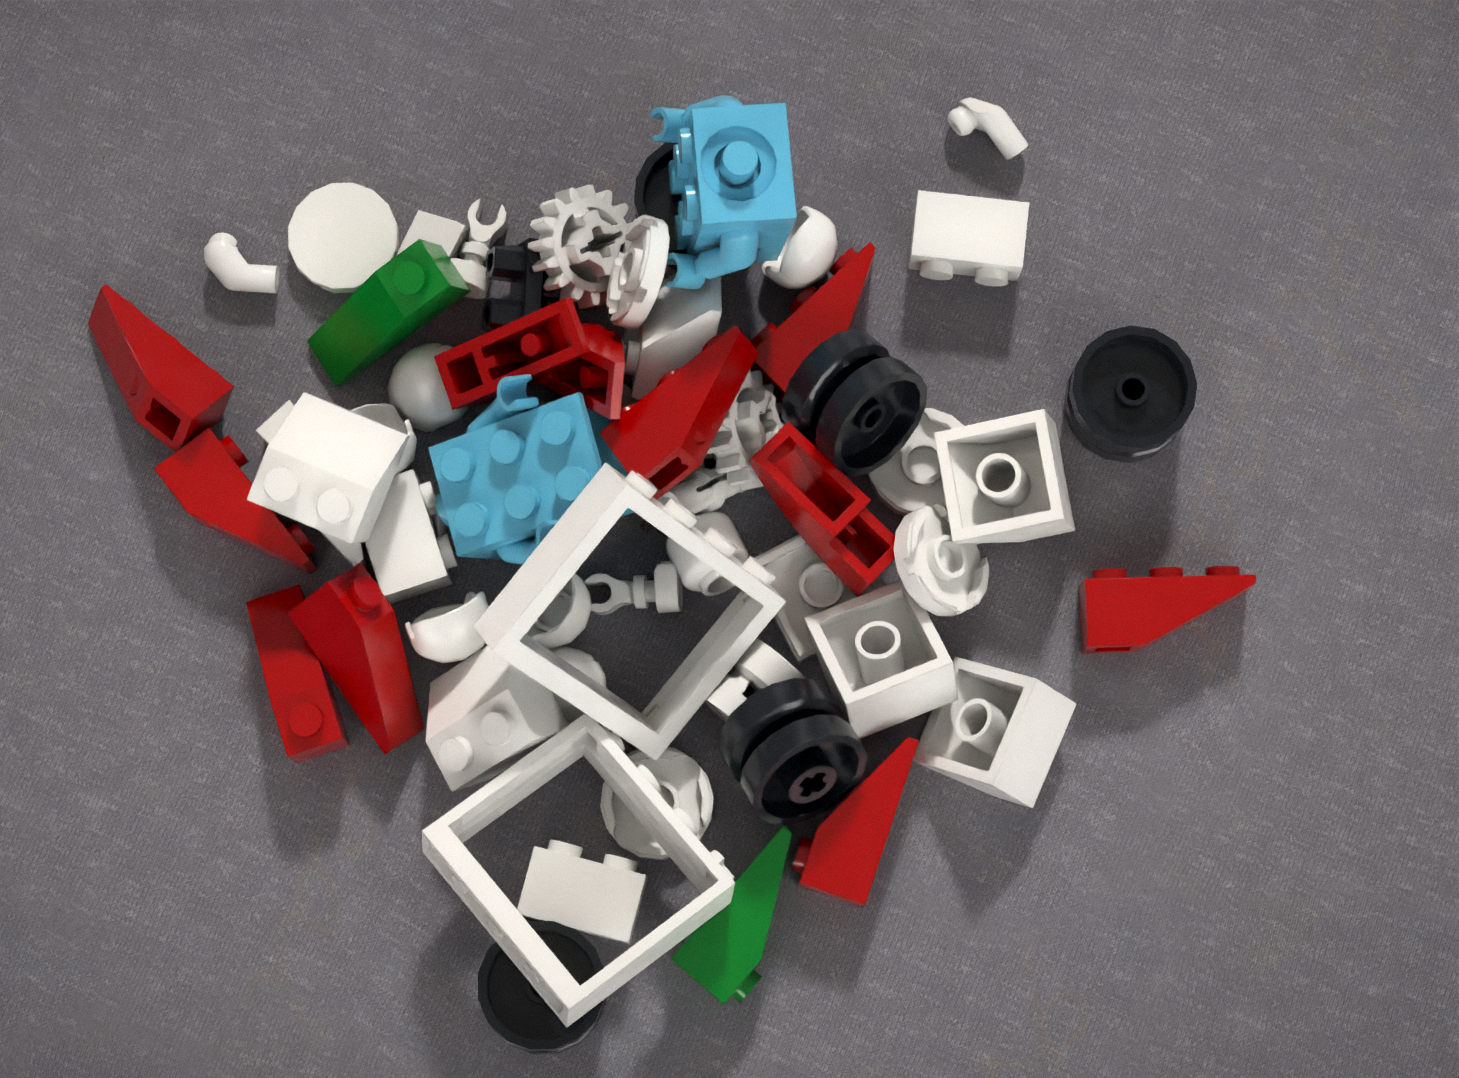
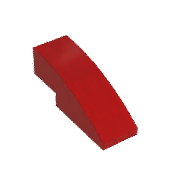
[749,421,895,597]

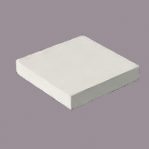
[754,534,885,663]

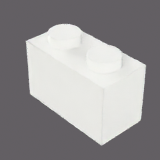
[908,190,1029,286]
[365,469,458,604]
[517,839,647,945]

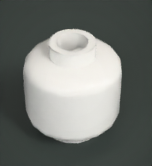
[665,511,748,596]

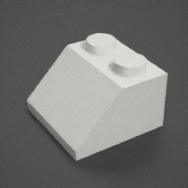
[623,272,722,399]
[247,392,410,544]
[934,409,1075,544]
[804,580,959,739]
[426,645,569,792]
[913,657,1076,808]

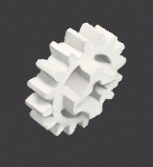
[528,185,632,309]
[707,370,785,491]

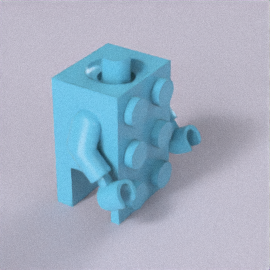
[650,95,797,289]
[429,374,634,565]

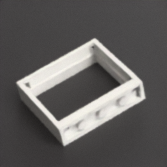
[473,462,786,760]
[422,714,735,1027]

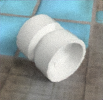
[705,638,806,722]

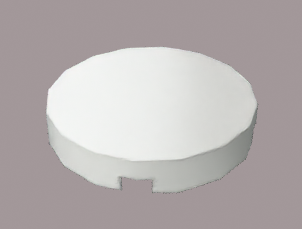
[288,183,399,293]
[606,215,670,330]
[868,408,964,516]
[893,504,989,617]
[600,747,714,860]

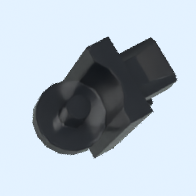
[481,238,574,332]

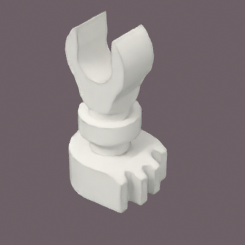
[450,199,508,299]
[584,561,683,615]

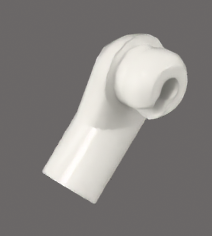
[948,97,1028,160]
[204,232,279,293]

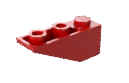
[750,242,876,402]
[88,284,234,452]
[599,325,759,500]
[154,428,317,574]
[1078,566,1256,654]

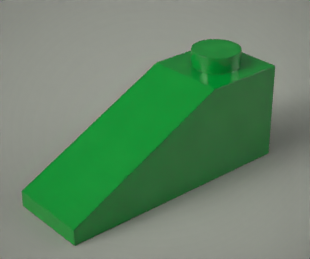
[307,239,471,387]
[671,825,792,1005]

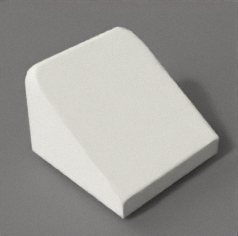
[396,210,469,258]

